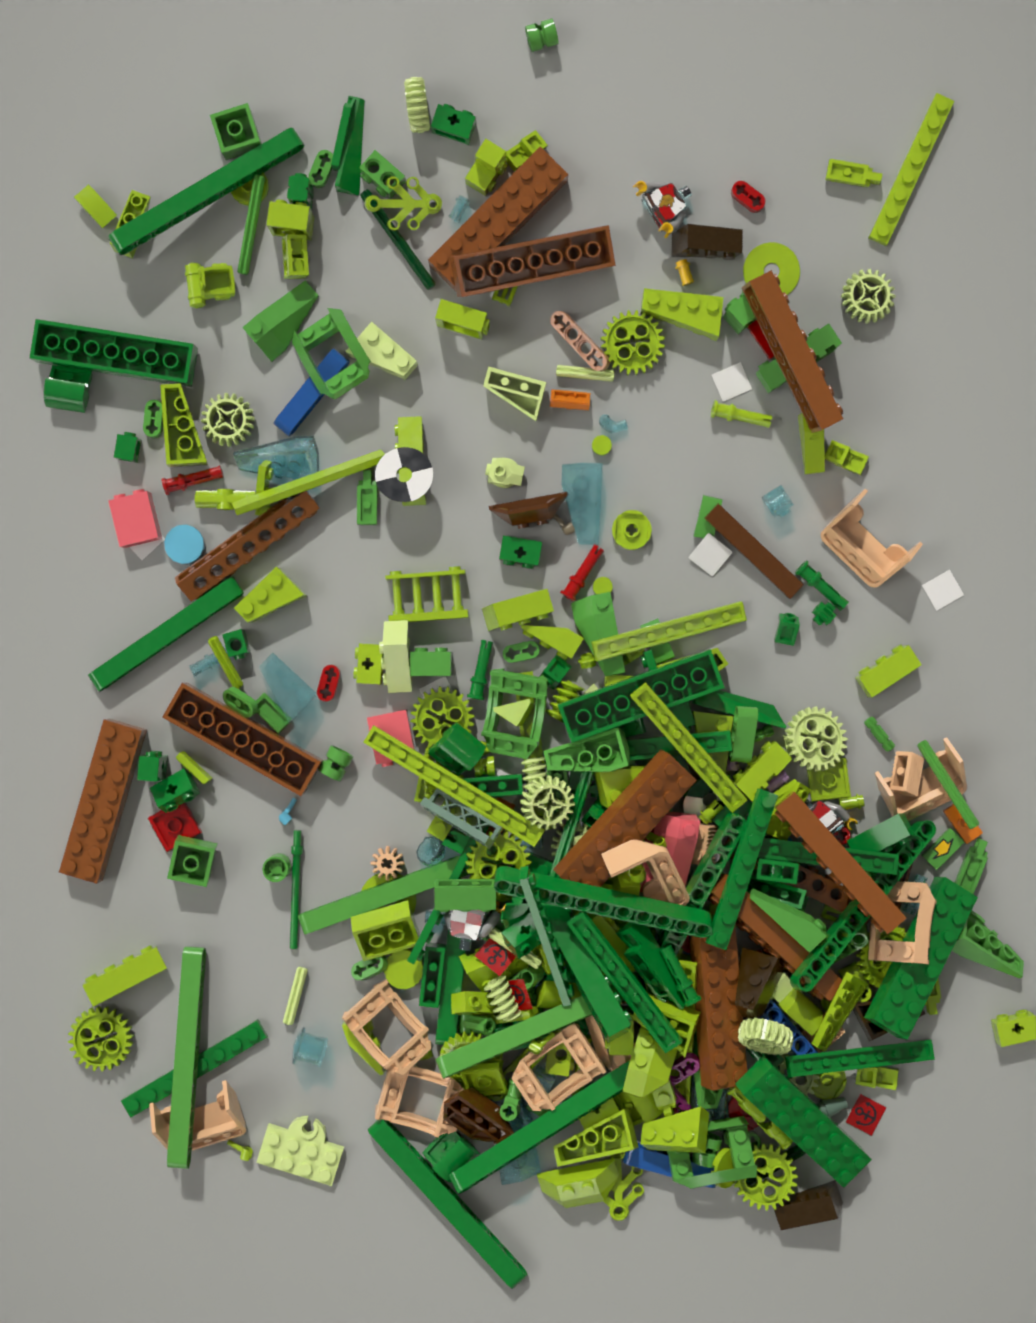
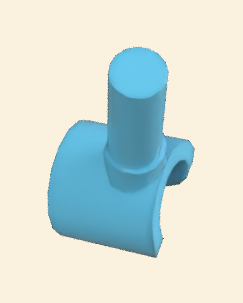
[279,798,297,825]

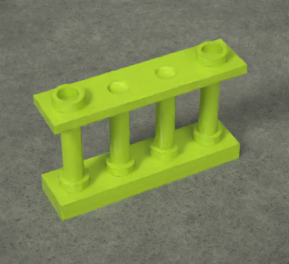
[385,566,469,622]

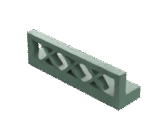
[420,788,503,849]

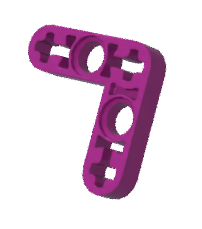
[670,1053,700,1115]

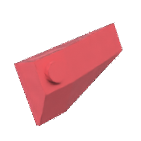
[653,812,700,885]

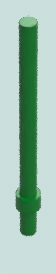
[290,830,303,949]

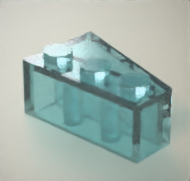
[259,653,317,724]

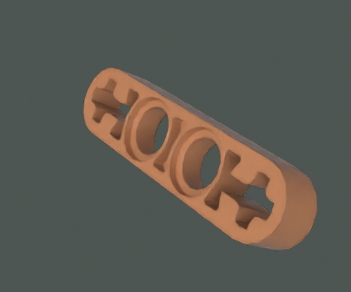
[550,311,610,372]

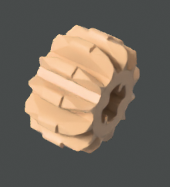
[371,846,405,880]

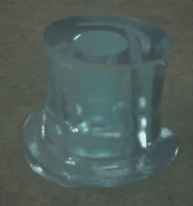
[292,1027,328,1067]

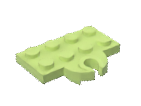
[256,1116,344,1186]

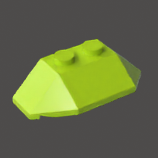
[623,1026,678,1098]
[537,1158,619,1208]

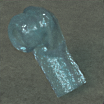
[599,414,628,433]

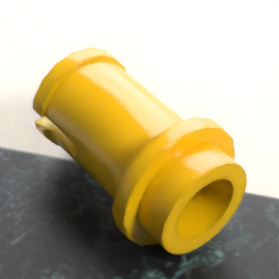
[675,259,694,286]

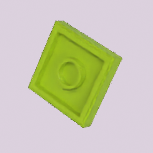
[806,757,851,802]
[460,1062,508,1096]

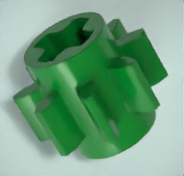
[812,601,837,626]

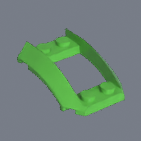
[292,308,371,400]
[481,668,548,759]
[667,1116,757,1189]

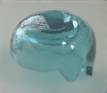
[416,836,446,866]

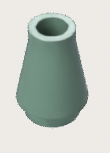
[816,1097,848,1118]

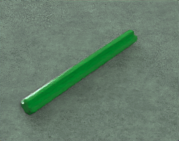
[549,771,594,878]

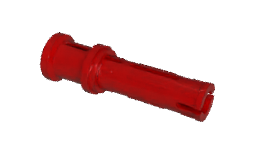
[161,465,224,495]
[560,544,604,602]

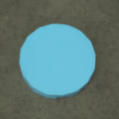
[164,525,205,564]

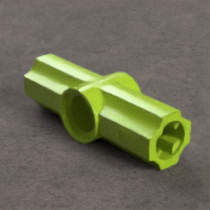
[195,489,256,510]

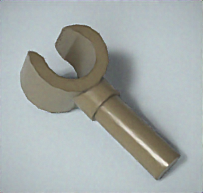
[553,514,575,535]

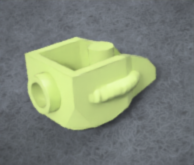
[485,457,525,488]

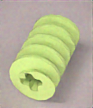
[521,757,547,797]
[484,975,521,1021]

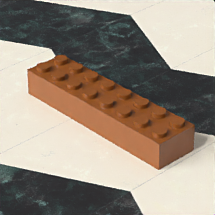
[428,146,569,292]
[450,225,616,297]
[741,270,844,433]
[162,682,323,796]
[58,719,147,884]
[553,749,696,887]
[774,791,906,934]
[707,873,842,1001]
[689,926,747,1091]

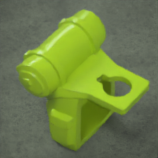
[185,263,235,309]

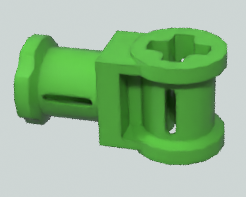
[500,1078,522,1121]

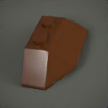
[489,491,568,529]
[443,1087,514,1144]

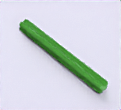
[237,175,265,275]
[917,740,979,829]

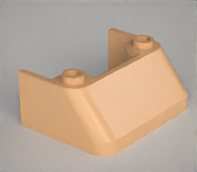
[821,489,923,587]
[875,738,967,821]
[601,840,690,906]
[149,1080,246,1151]

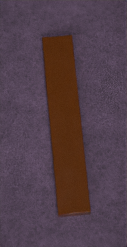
[704,503,804,599]

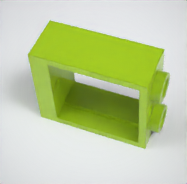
[435,299,490,340]

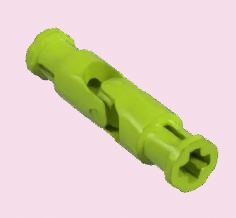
[726,1086,793,1150]

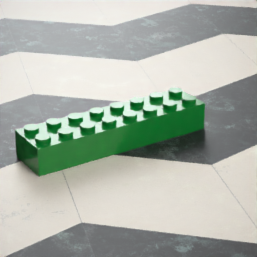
[29,319,198,387]
[558,649,725,743]
[864,877,978,1040]
[541,903,632,1043]
[735,1055,872,1188]

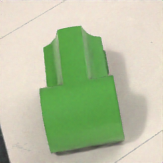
[459,1015,495,1036]

